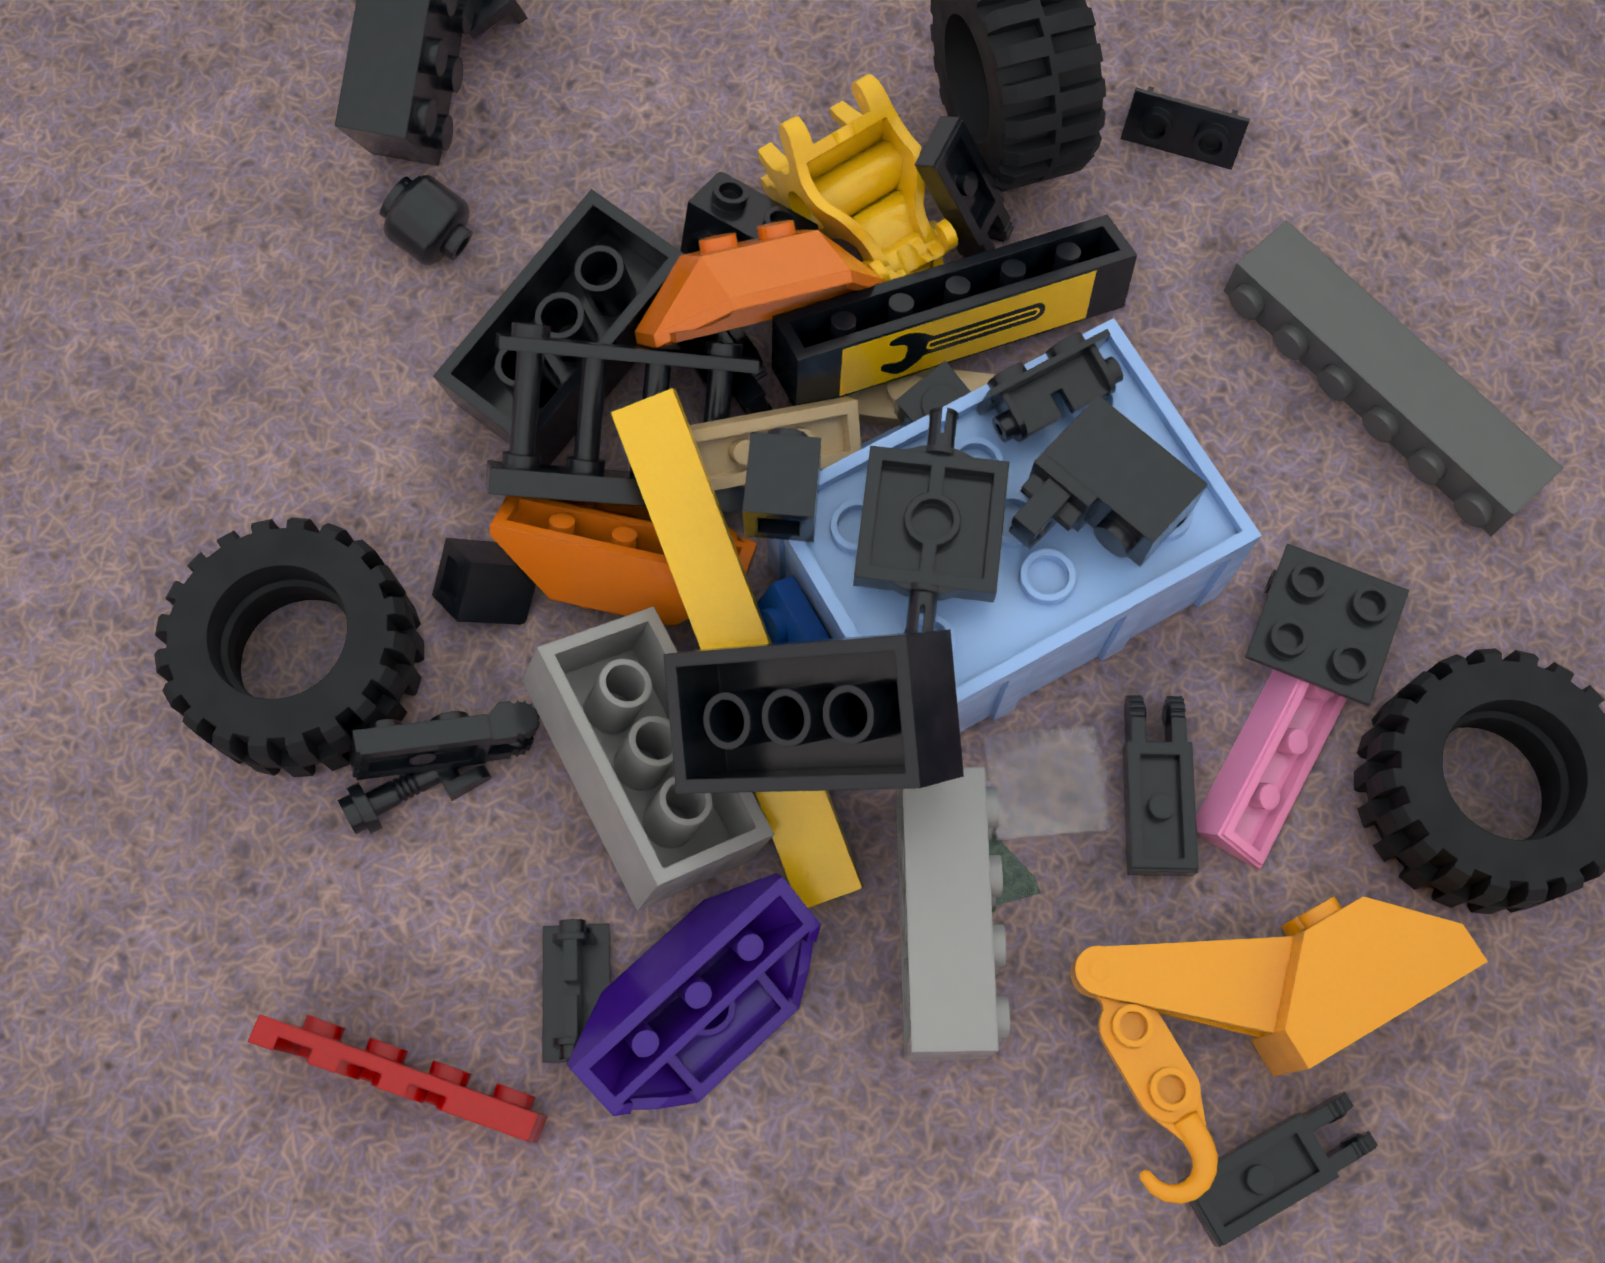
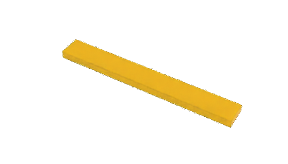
[611,388,863,908]

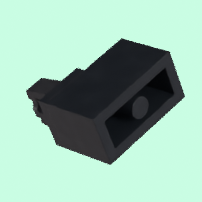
[1009,395,1208,567]

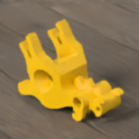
[757,74,958,282]

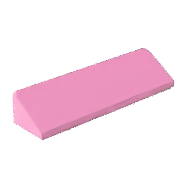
[1196,669,1348,869]

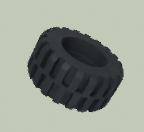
[930,0,1106,192]
[154,517,425,777]
[1354,648,1605,914]

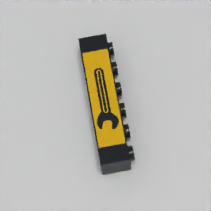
[772,214,1137,406]

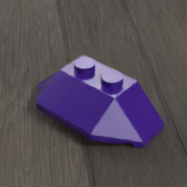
[567,873,821,1116]

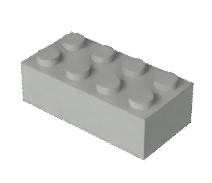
[522,606,775,911]
[895,767,1010,1061]

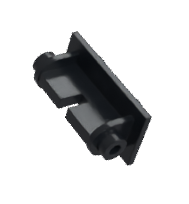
[1120,86,1250,170]
[977,329,1123,442]
[542,919,610,1063]

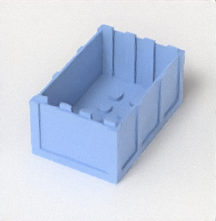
[767,318,1262,732]

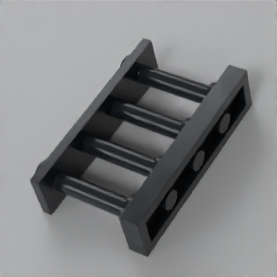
[485,322,759,513]

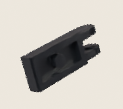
[914,116,1014,258]
[1122,695,1199,876]
[349,700,540,780]
[1177,1092,1378,1247]

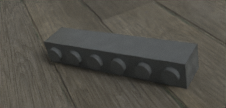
[1224,220,1563,536]

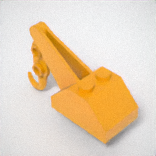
[1070,896,1488,1204]

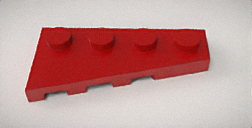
[247,1014,547,1143]

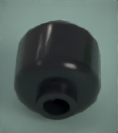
[379,175,473,265]

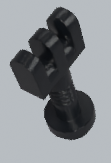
[338,765,491,834]

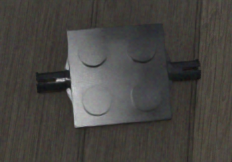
[853,407,1009,633]

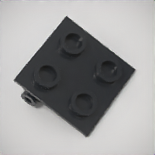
[1245,543,1409,706]

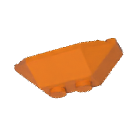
[634,220,886,348]
[490,496,757,627]

